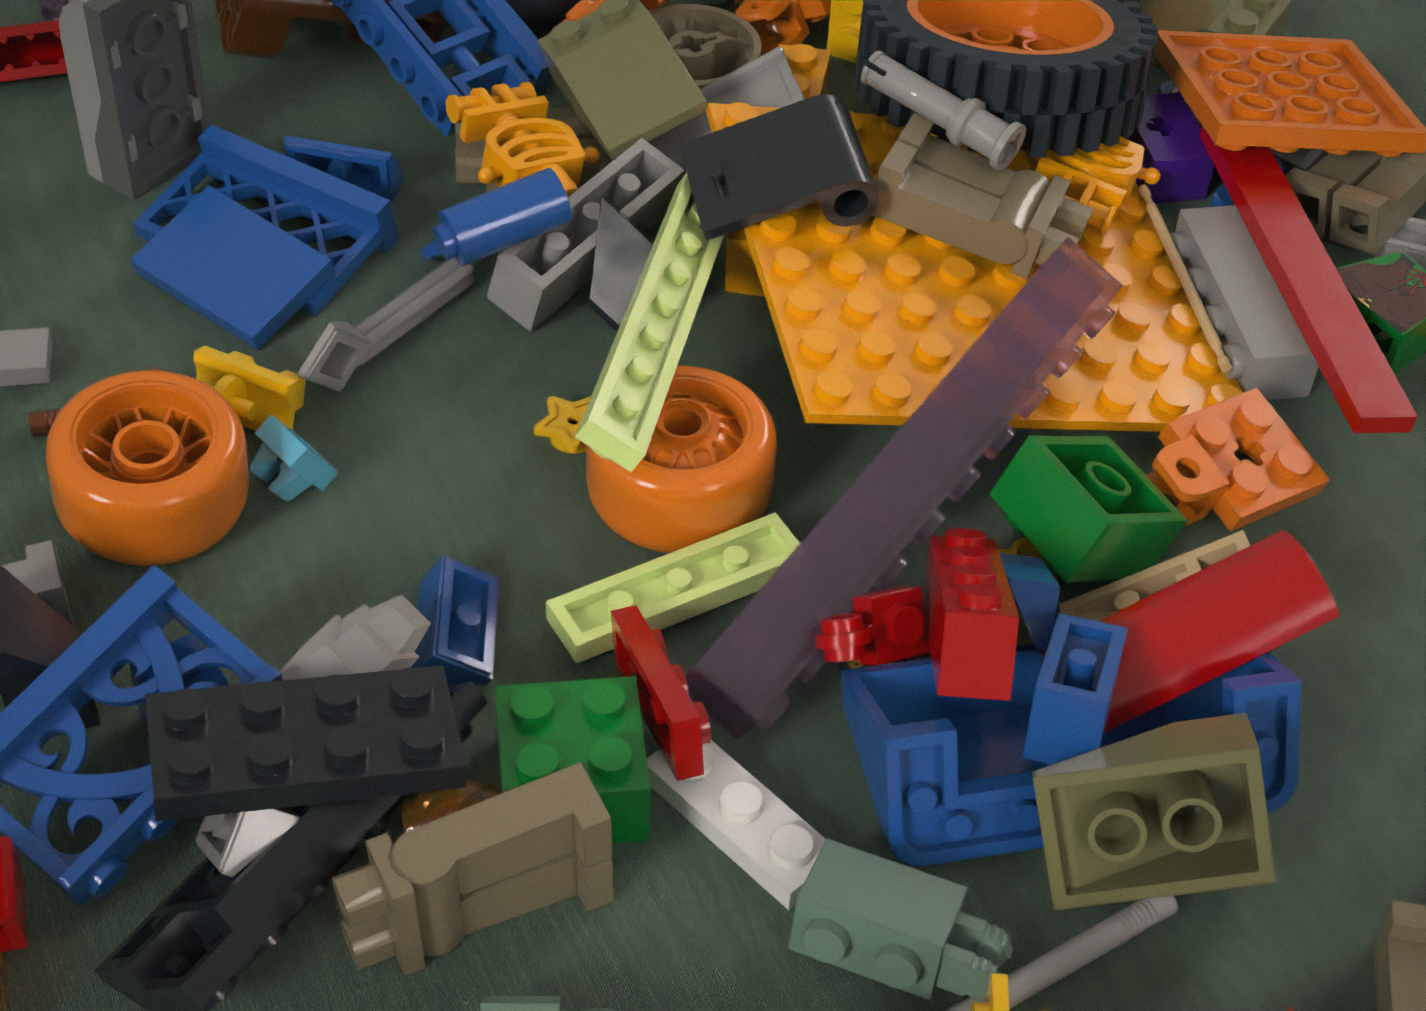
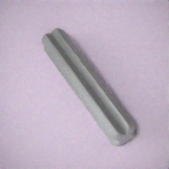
[354,257,475,366]

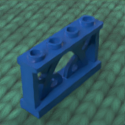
[0,564,283,906]

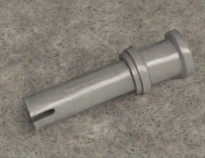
[861,50,1026,171]

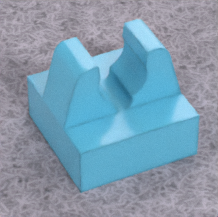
[249,414,339,502]

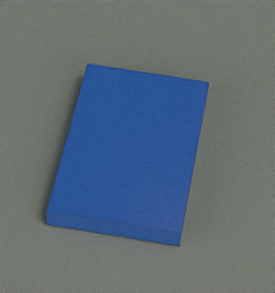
[129,185,336,351]

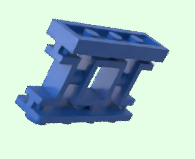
[331,0,552,137]

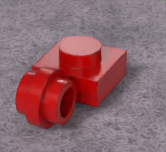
[815,585,929,666]

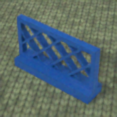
[132,124,399,316]

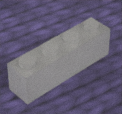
[487,138,685,332]
[1170,205,1318,400]

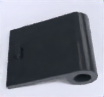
[679,94,880,241]

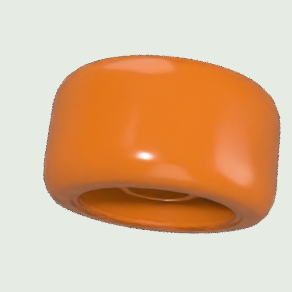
[586,366,777,553]
[46,370,249,566]

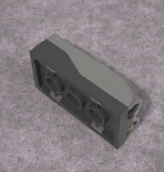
[59,0,210,201]

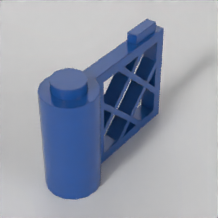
[418,167,572,267]

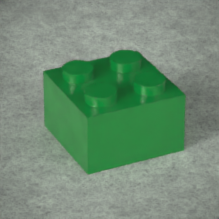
[989,436,1188,583]
[495,676,651,844]

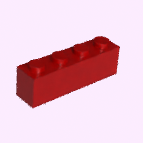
[923,528,1019,701]

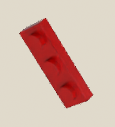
[610,605,711,781]

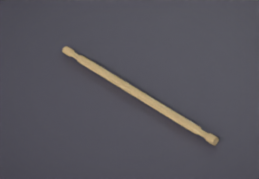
[1138,184,1233,372]

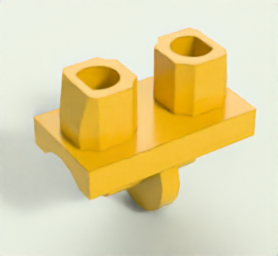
[193,345,306,431]

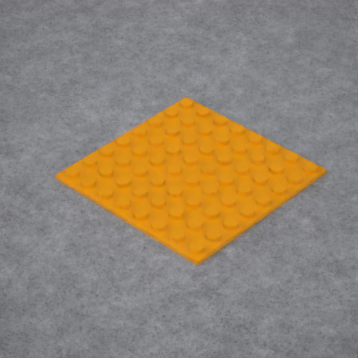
[706,102,1243,432]

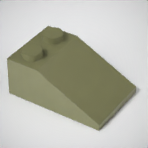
[537,0,708,160]
[1137,0,1293,70]
[1032,713,1276,911]

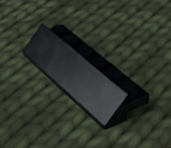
[94,681,488,1011]

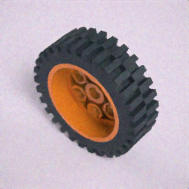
[854,0,1158,157]

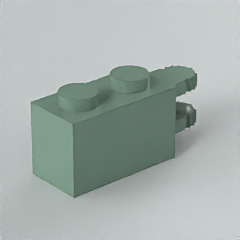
[788,838,1014,1000]

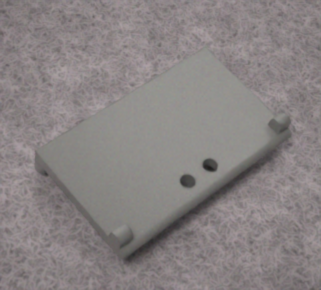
[651,46,805,172]

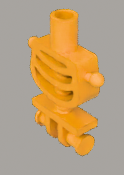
[446,81,600,197]
[1035,137,1160,235]

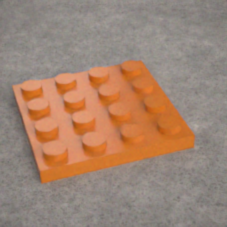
[1154,30,1426,157]

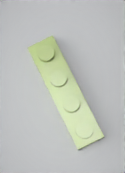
[546,512,809,664]

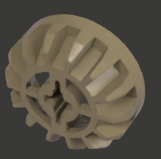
[649,4,761,89]

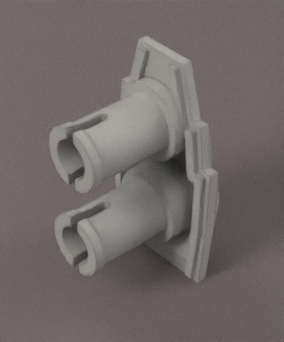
[279,595,431,681]

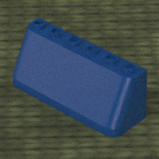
[841,644,1302,866]

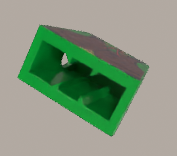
[1336,252,1426,374]

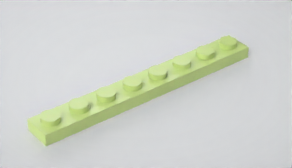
[575,172,724,472]

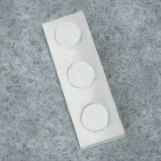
[647,740,826,910]

